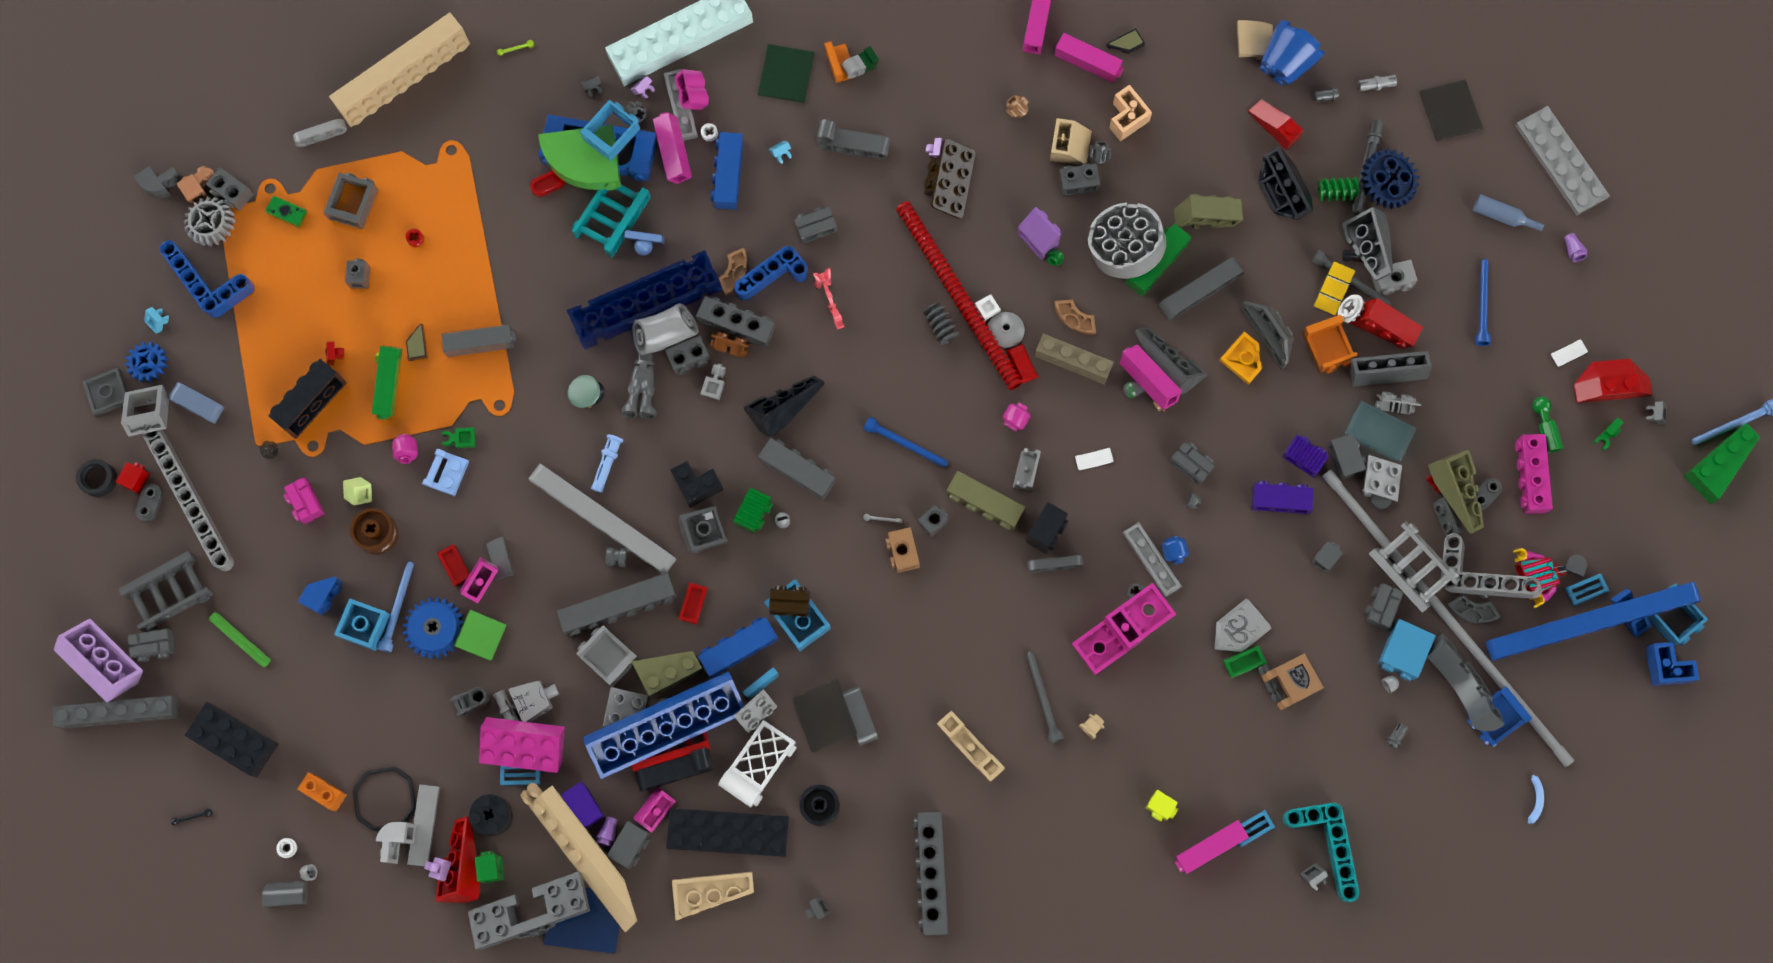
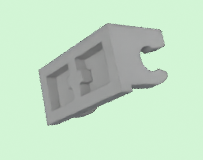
[1013,448,1041,492]

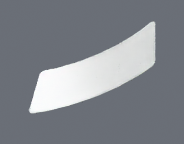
[1551,339,1588,367]
[1075,448,1114,470]

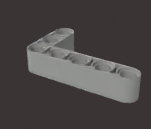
[1441,533,1542,599]

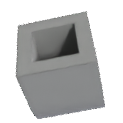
[376,822,417,864]

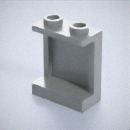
[576,625,639,687]

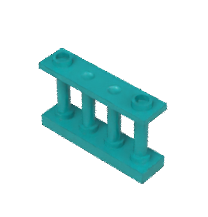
[572,184,651,258]

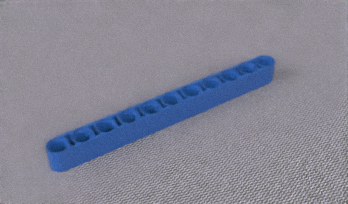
[1485,582,1702,661]

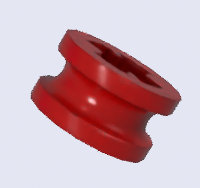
[405,228,424,247]

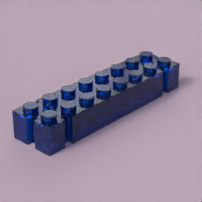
[567,250,722,350]

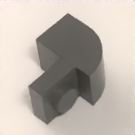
[134,166,182,198]

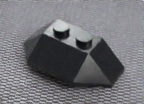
[1258,146,1313,220]

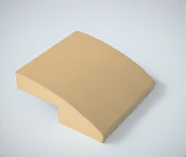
[1237,20,1273,60]

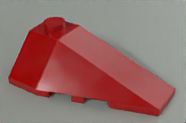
[435,816,480,903]

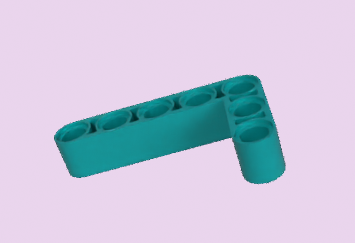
[1282,803,1359,902]

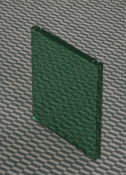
[758,44,814,103]

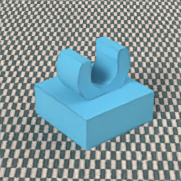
[768,141,792,163]
[144,307,169,334]

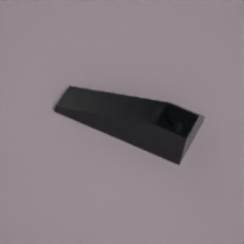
[743,376,825,437]

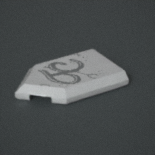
[1214,598,1272,653]

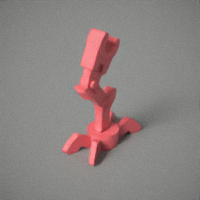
[813,268,844,330]

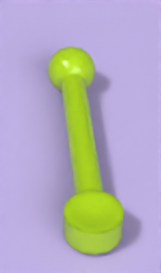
[497,40,534,56]

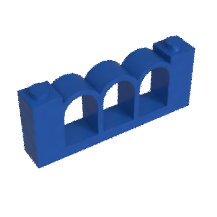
[538,114,658,182]

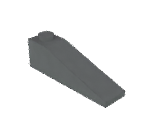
[1342,207,1393,281]
[1135,327,1208,395]

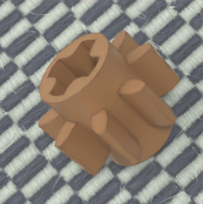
[1006,95,1029,118]

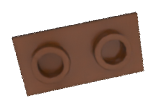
[710,331,751,358]

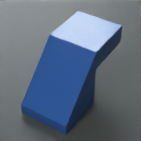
[1611,589,1651,637]

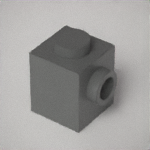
[345,259,370,289]

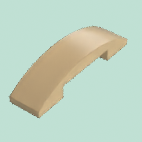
[937,711,1005,782]

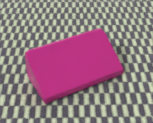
[633,787,676,833]

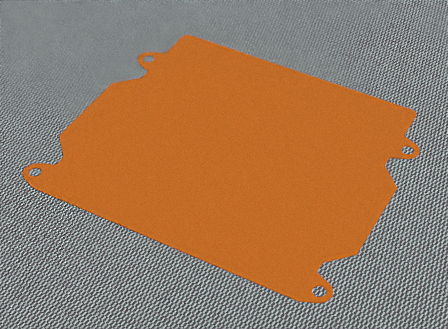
[223,140,514,457]

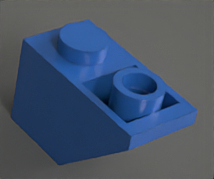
[297,577,342,616]

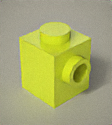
[1145,790,1178,822]

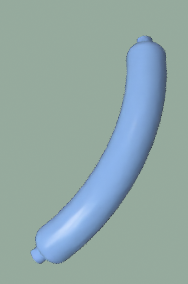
[1527,775,1544,824]

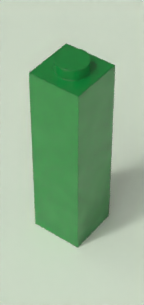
[372,345,403,420]

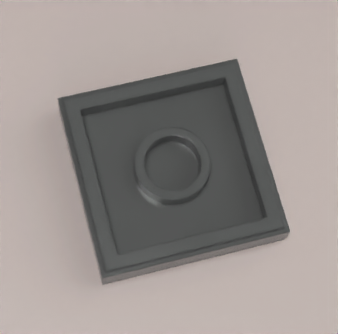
[82,368,128,416]

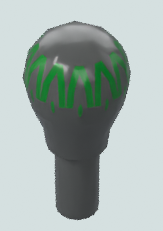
[1123,381,1145,398]

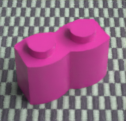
[675,69,709,110]

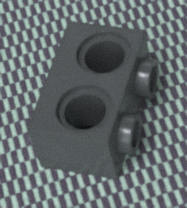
[206,168,254,211]
[665,335,710,375]

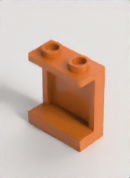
[1302,314,1358,373]

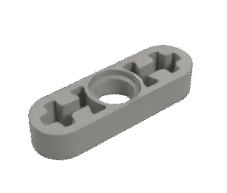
[293,119,347,147]

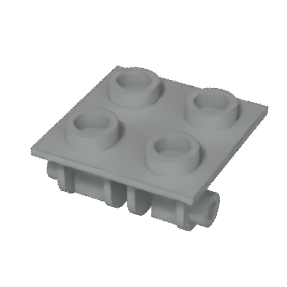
[1375,391,1421,415]
[1362,455,1402,502]
[603,687,648,727]
[734,689,777,733]

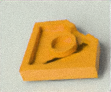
[1219,331,1262,385]

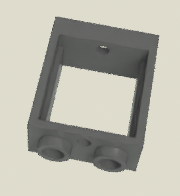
[323,173,378,229]

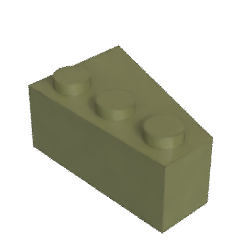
[1174,194,1243,229]
[631,651,704,699]

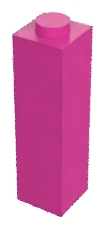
[1023,0,1051,55]
[1054,33,1124,83]
[653,112,692,184]
[1119,344,1182,410]
[1175,820,1249,874]

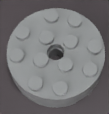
[1088,202,1166,279]

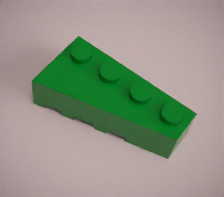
[1684,423,1760,505]

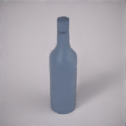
[1472,194,1544,231]

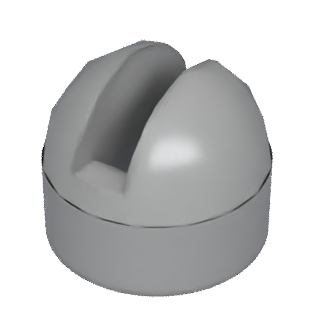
[775,512,790,528]
[1382,676,1399,693]
[299,864,317,881]

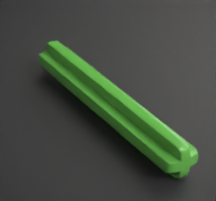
[209,612,271,667]

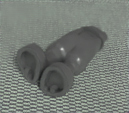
[621,353,657,420]

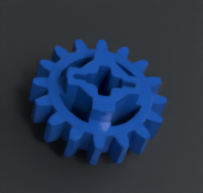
[125,341,169,383]

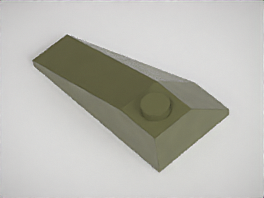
[1428,449,1484,533]

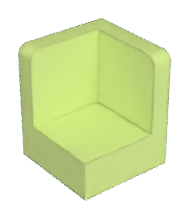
[343,477,372,506]

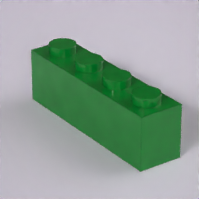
[1125,223,1192,297]

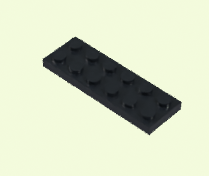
[666,808,789,857]

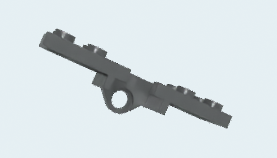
[468,871,590,951]

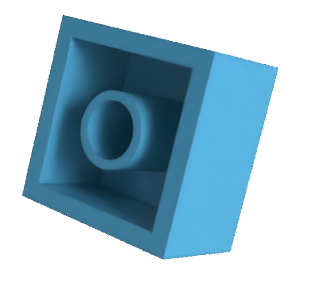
[334,598,390,651]

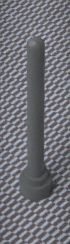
[1311,249,1391,306]
[1027,651,1064,744]

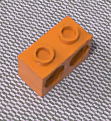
[297,772,347,811]

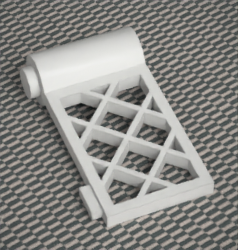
[718,720,797,807]

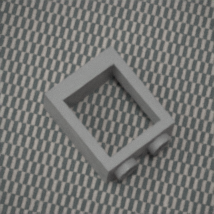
[121,385,169,437]

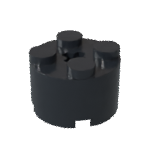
[800,785,840,827]
[469,794,513,836]

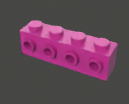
[1515,434,1553,514]

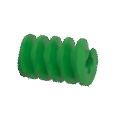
[1317,177,1358,202]

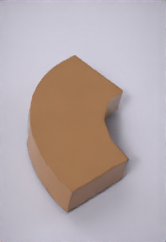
[718,248,748,296]
[1054,299,1096,335]

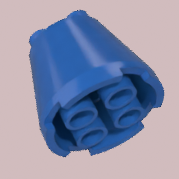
[1259,20,1325,86]

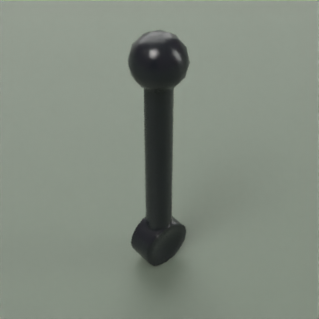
[170,809,212,826]

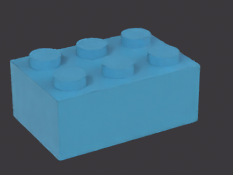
[764,579,831,652]

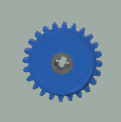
[403,597,464,659]

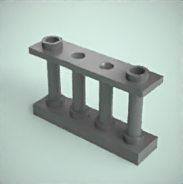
[118,551,214,632]

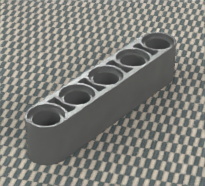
[1158,257,1245,321]

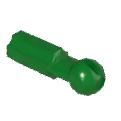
[1532,396,1564,454]

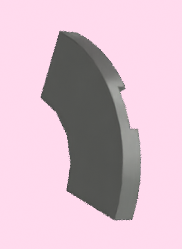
[1446,594,1501,624]

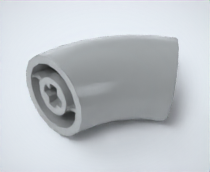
[632,303,699,355]

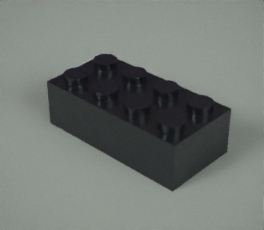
[268,359,347,439]
[184,701,279,778]

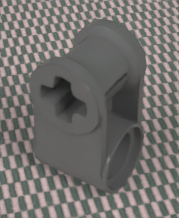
[450,687,491,718]

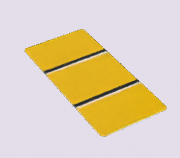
[1314,262,1355,315]

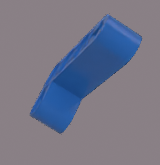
[734,246,808,301]

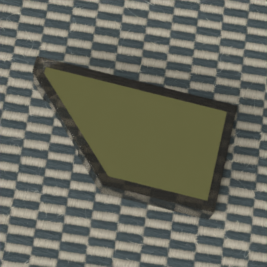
[406,324,428,361]

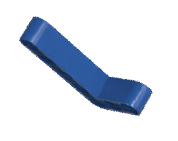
[160,240,254,318]

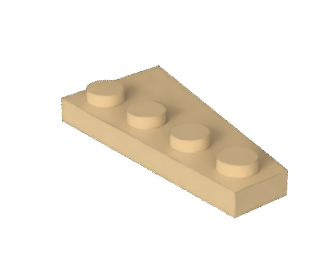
[672,872,754,921]

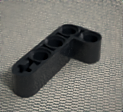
[635,748,714,791]

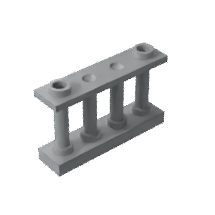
[1369,522,1460,612]

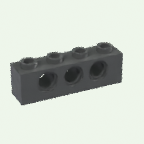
[696,296,776,348]

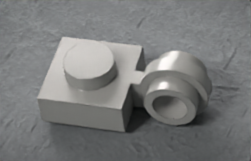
[701,363,726,400]

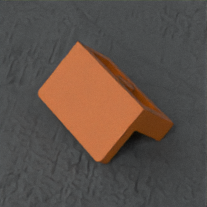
[824,41,850,83]

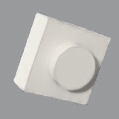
[975,294,1001,320]

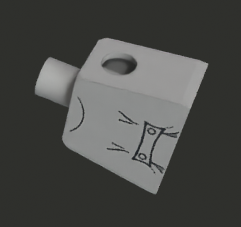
[508,681,559,722]

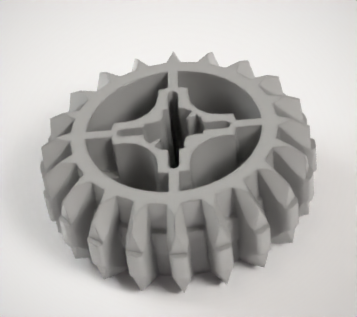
[183,196,236,247]

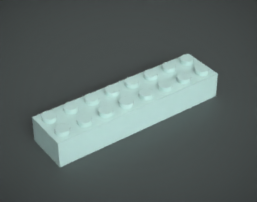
[605,0,753,86]

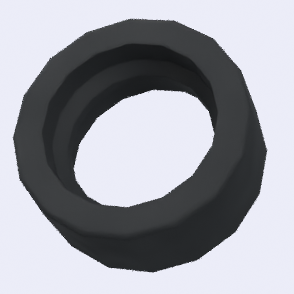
[76,459,117,497]

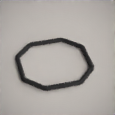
[353,767,416,831]

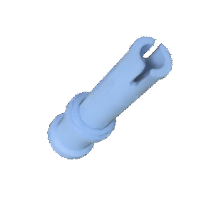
[591,434,623,493]

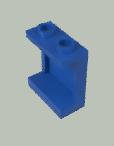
[1467,686,1532,747]

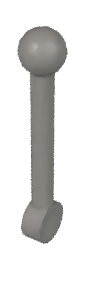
[863,514,903,524]

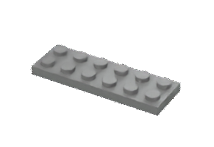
[1515,106,1610,216]

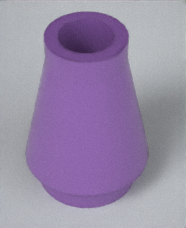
[1564,233,1587,262]
[596,817,618,848]

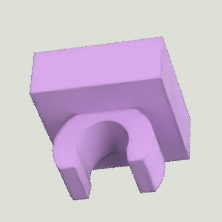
[630,76,655,99]
[926,138,944,158]
[424,857,452,881]

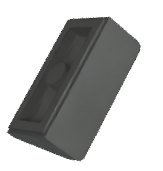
[486,537,515,580]

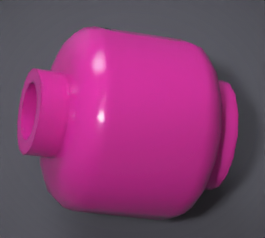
[1002,402,1031,431]
[392,434,418,464]

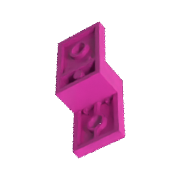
[1071,583,1176,676]

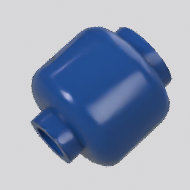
[1161,535,1189,565]

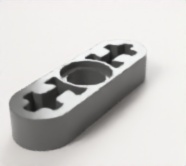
[1027,555,1084,573]

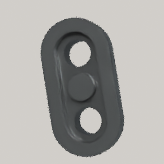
[1476,478,1502,511]
[136,484,163,522]

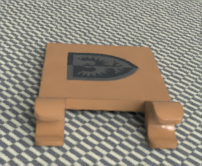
[1261,653,1324,710]

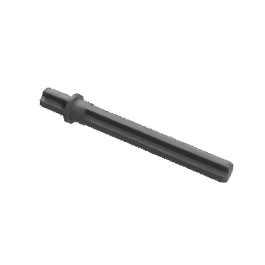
[1351,120,1384,215]

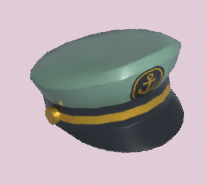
[568,375,605,408]

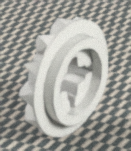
[1338,295,1365,323]

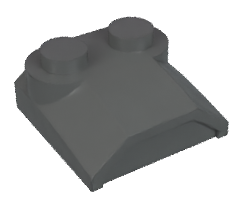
[678,506,728,553]

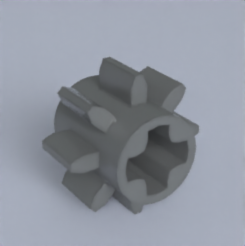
[624,101,647,124]
[1089,141,1112,164]

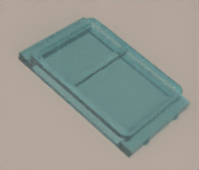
[1345,401,1417,462]

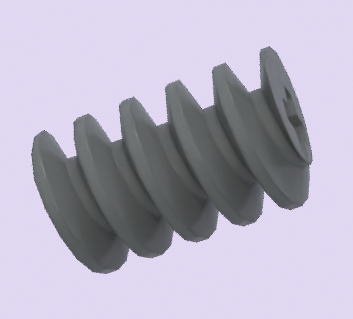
[923,303,960,346]

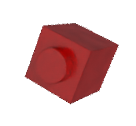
[116,462,150,494]

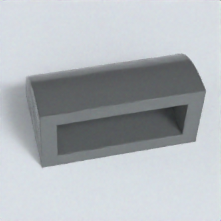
[262,880,308,908]

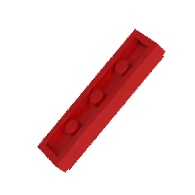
[631,732,711,772]

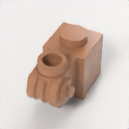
[177,166,215,207]

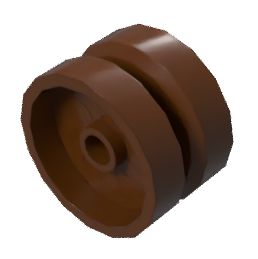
[350,508,399,555]

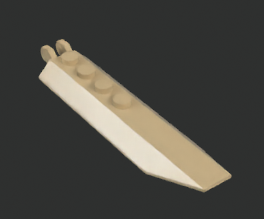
[520,783,637,932]

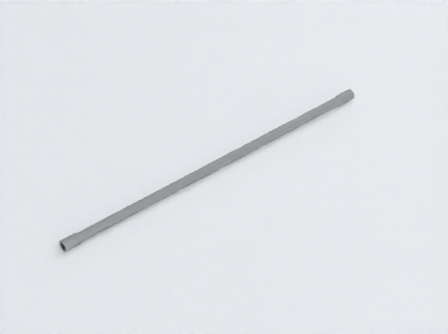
[1322,470,1574,767]

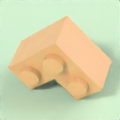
[1109,85,1152,142]

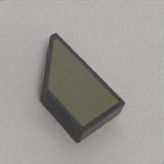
[1106,28,1145,54]

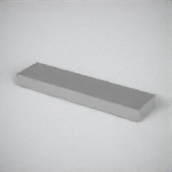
[664,69,698,141]
[1122,522,1182,597]
[407,785,440,866]

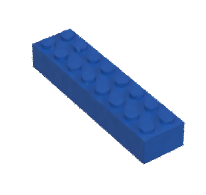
[583,672,744,779]

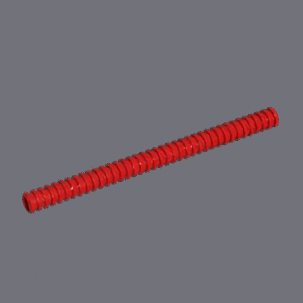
[896,201,1023,390]

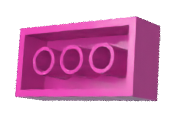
[479,717,565,773]

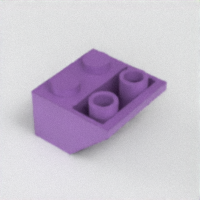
[1017,207,1061,260]

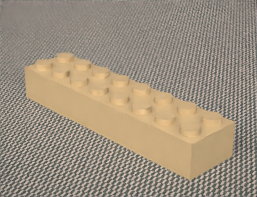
[329,12,470,127]

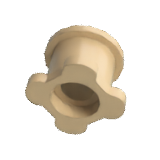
[1079,714,1104,739]

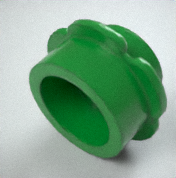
[1046,249,1064,266]

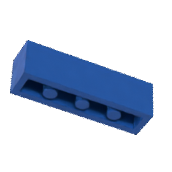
[711,132,743,210]
[698,617,779,679]

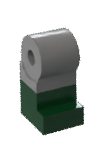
[841,46,879,79]

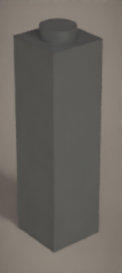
[442,325,517,357]

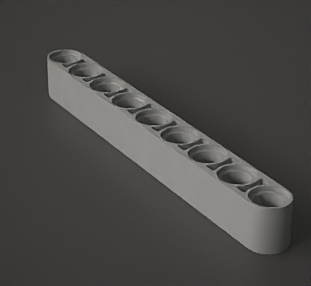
[142,424,234,571]
[528,464,677,574]

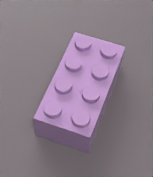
[54,619,143,702]

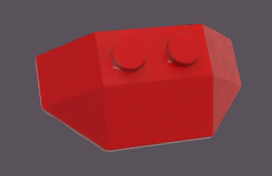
[1573,359,1653,403]

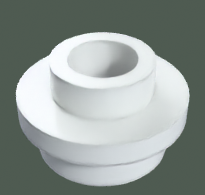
[276,838,297,858]

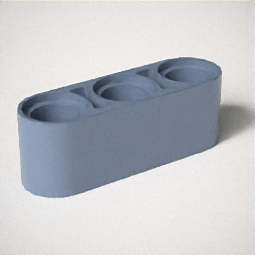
[168,382,225,424]

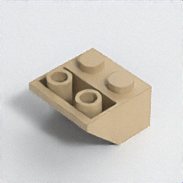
[1050,118,1092,166]

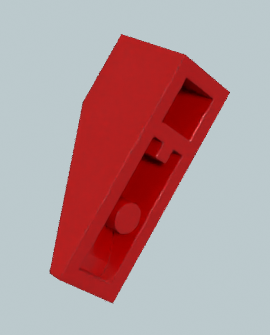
[1248,99,1303,150]

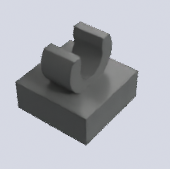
[581,75,602,97]
[1646,401,1667,425]
[1300,863,1328,891]
[805,896,832,920]

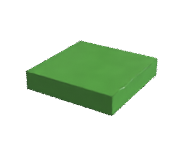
[454,610,506,661]

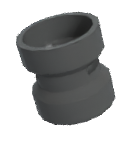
[605,547,628,568]

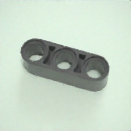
[840,686,878,746]

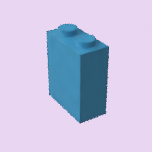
[1377,619,1436,681]

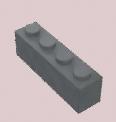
[1349,351,1432,387]
[758,438,836,501]

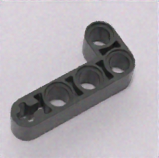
[816,119,891,159]

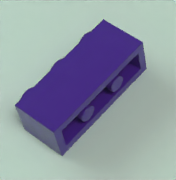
[1251,481,1313,515]

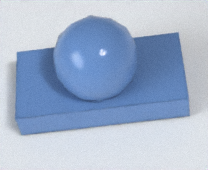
[624,230,665,256]

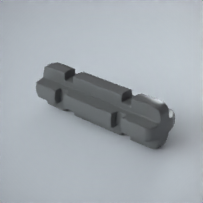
[1258,664,1283,702]

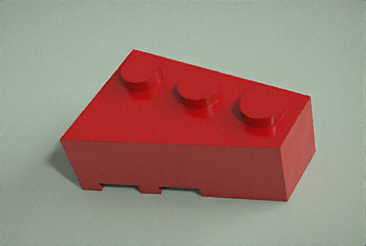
[1350,298,1423,349]

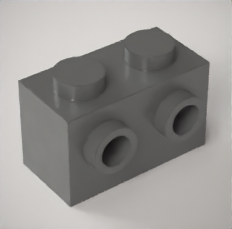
[1059,163,1100,196]

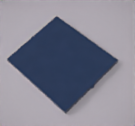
[544,888,620,954]

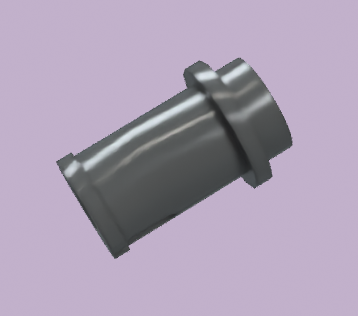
[1314,87,1339,103]
[1386,723,1409,749]

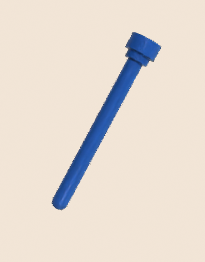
[1475,259,1491,346]
[863,416,948,467]

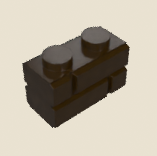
[769,586,811,617]

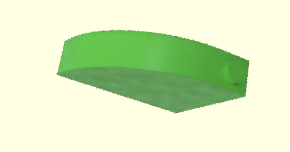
[538,125,621,190]

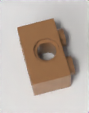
[885,527,920,573]

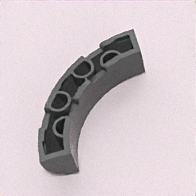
[1427,634,1505,731]

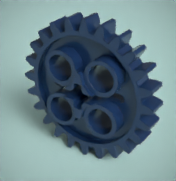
[1360,149,1420,209]

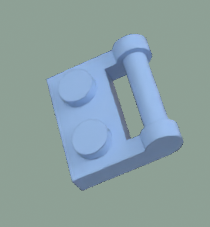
[422,449,469,497]

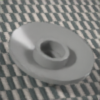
[988,312,1025,348]

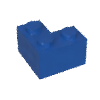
[1645,642,1699,686]

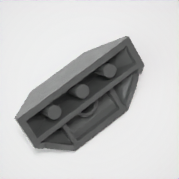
[1240,301,1293,370]

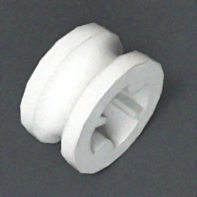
[701,123,718,141]

